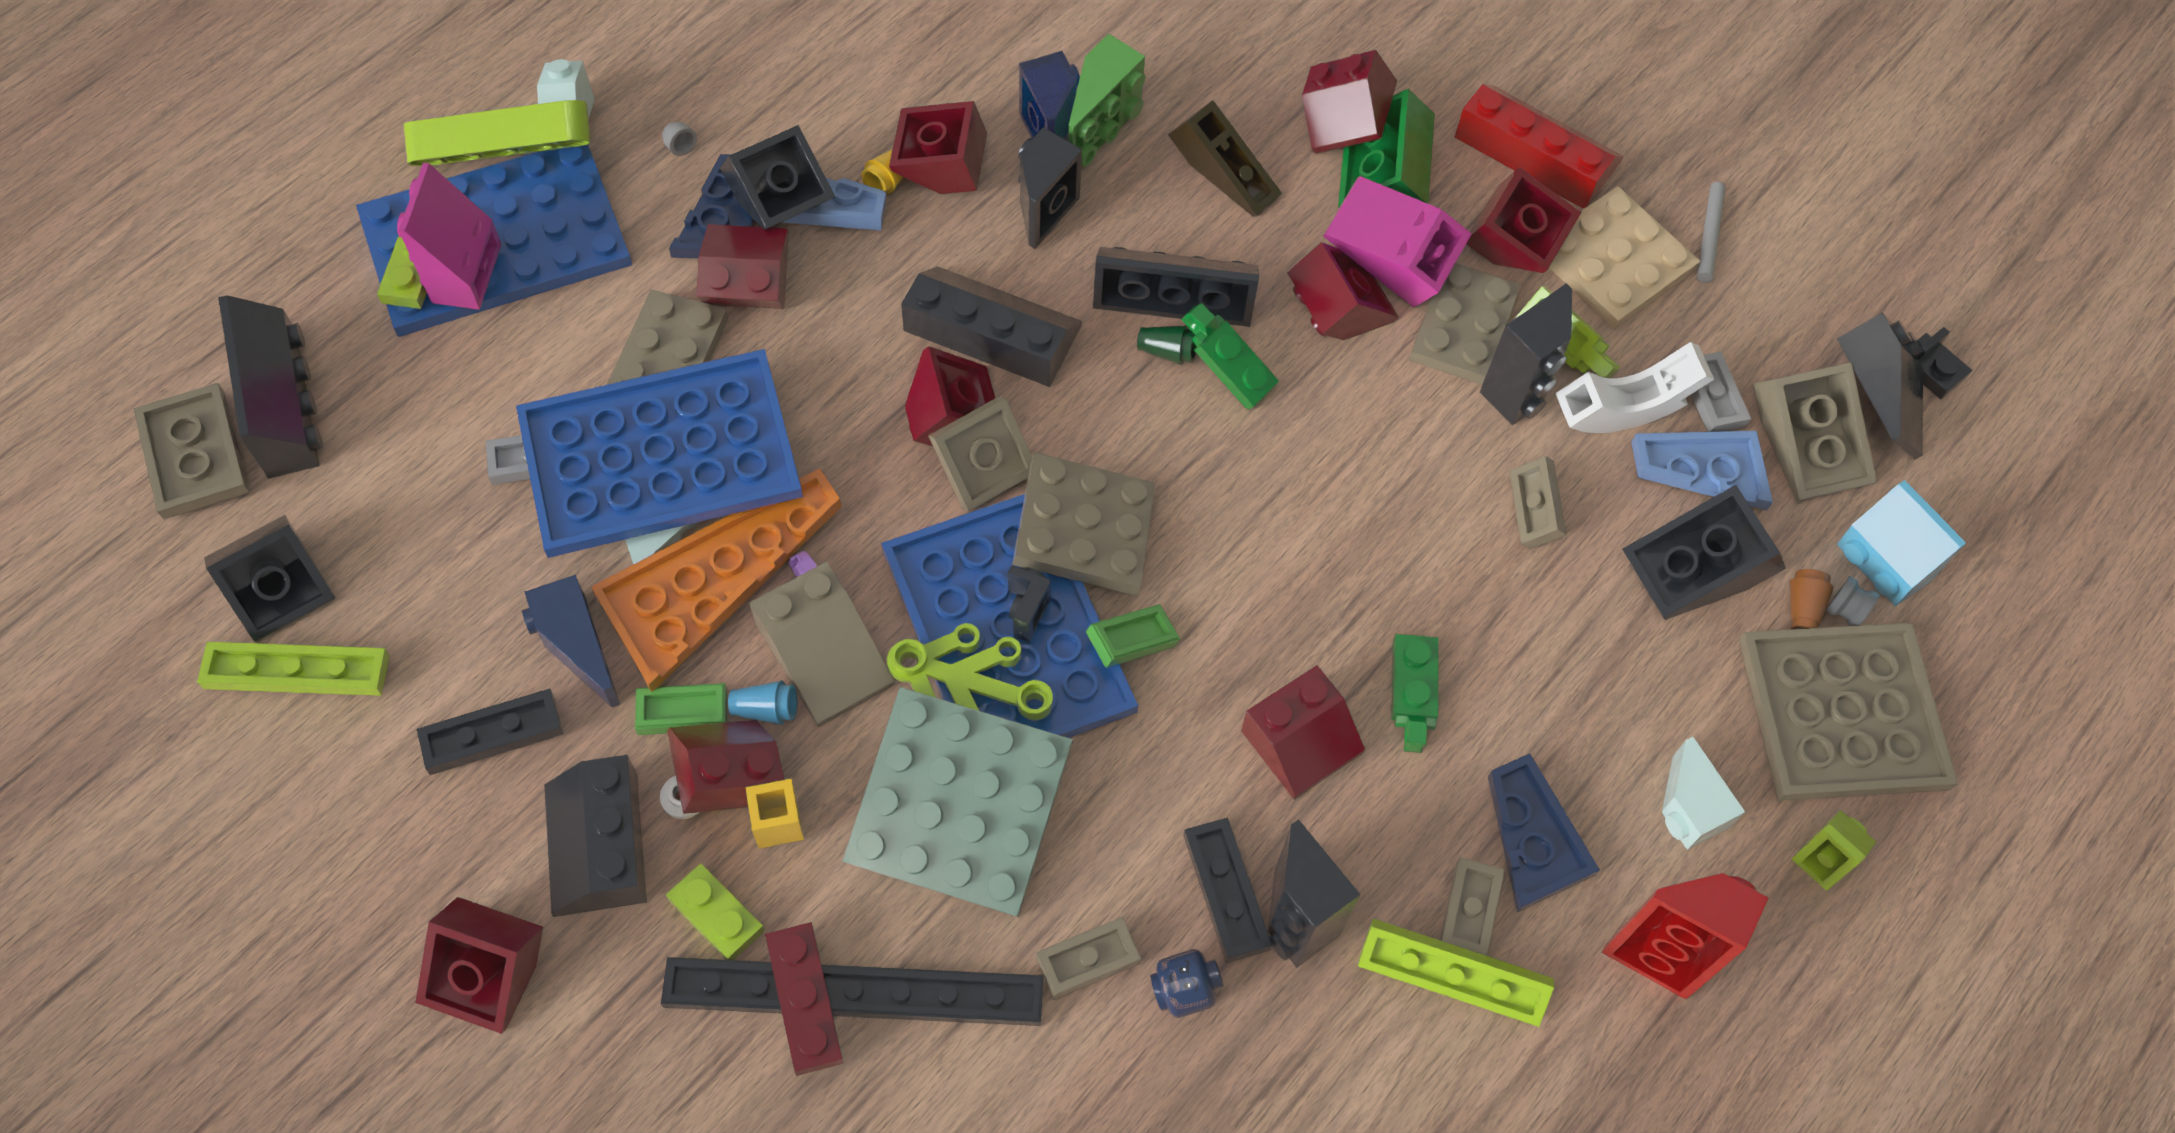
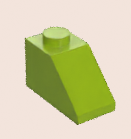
[1791,810,1876,891]

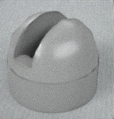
[662,122,697,156]

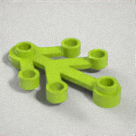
[887,623,1053,720]

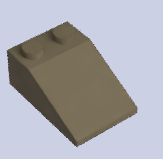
[1754,362,1877,500]
[749,561,895,727]

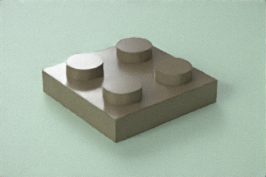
[929,396,1032,511]

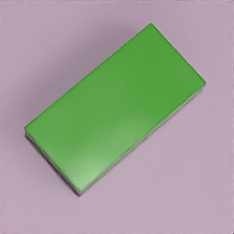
[1086,604,1181,668]
[635,683,727,735]

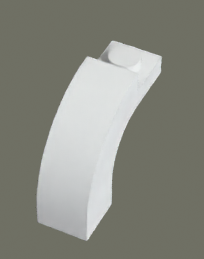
[1556,342,1714,433]

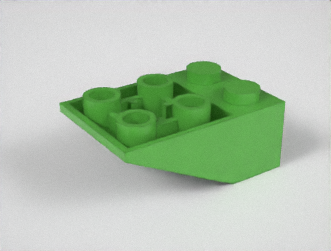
[1068,34,1146,167]

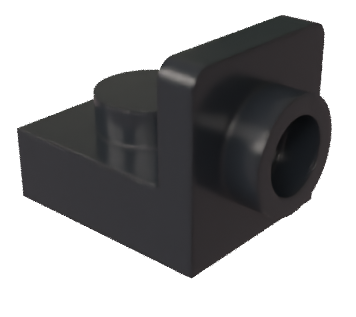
[1917,327,1973,400]
[1007,565,1051,643]

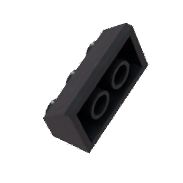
[1480,283,1572,426]
[544,755,647,917]
[1268,819,1361,968]

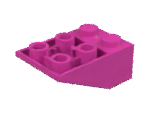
[397,162,501,310]
[1323,176,1472,308]

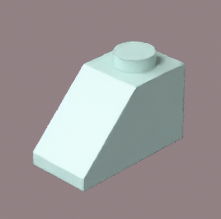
[537,59,595,119]
[1662,737,1745,850]

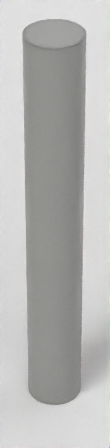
[1697,182,1726,283]

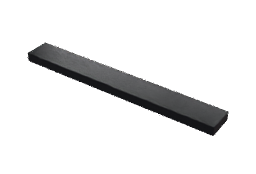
[661,957,1044,1026]

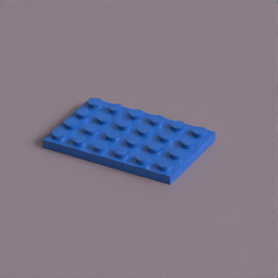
[356,145,632,337]
[516,349,803,558]
[881,494,1138,738]

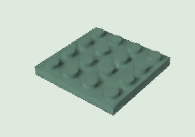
[842,687,1073,917]

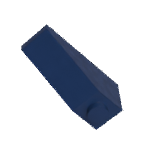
[522,575,620,707]

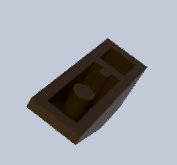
[1168,100,1282,217]

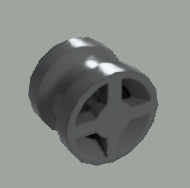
[1825,576,1880,626]

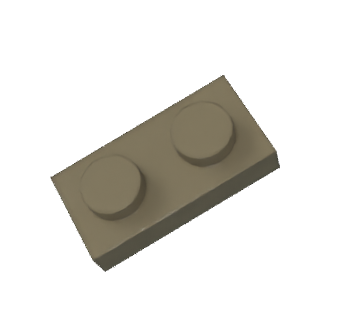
[1510,456,1567,549]
[1440,857,1505,956]
[1036,917,1141,1000]

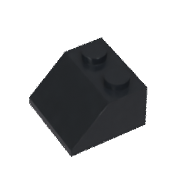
[720,125,835,230]
[1018,127,1082,249]
[204,515,335,642]

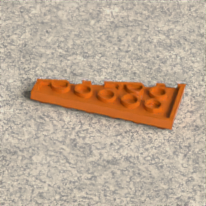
[591,468,842,692]

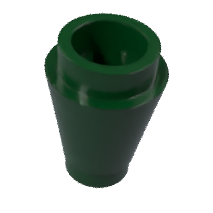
[1137,325,1197,365]

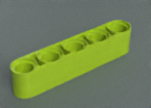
[403,100,591,166]

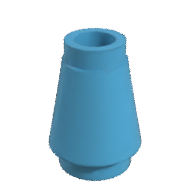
[728,680,798,725]

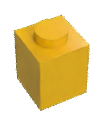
[745,779,804,849]

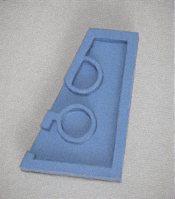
[782,178,886,230]
[1631,431,1773,510]

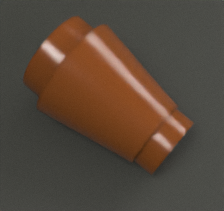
[1789,569,1834,630]

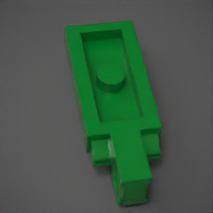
[1181,303,1279,410]
[1391,634,1438,753]

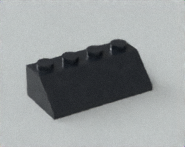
[1093,247,1259,327]
[901,266,1082,387]
[218,295,323,479]

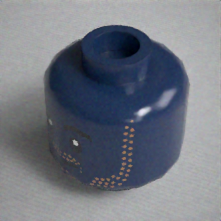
[1150,949,1224,1018]

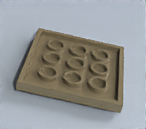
[1739,623,1958,801]

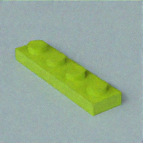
[197,642,390,696]
[1358,918,1554,1027]

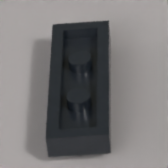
[416,688,564,775]
[1183,817,1272,963]

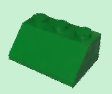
[1338,88,1435,208]

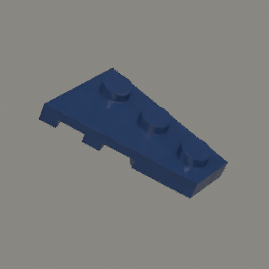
[669,154,755,258]
[1488,753,1600,912]

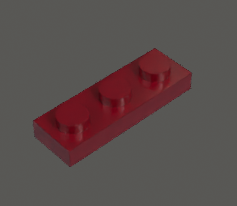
[765,922,844,1076]

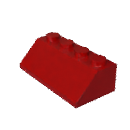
[1454,84,1624,209]
[1601,873,1769,1000]

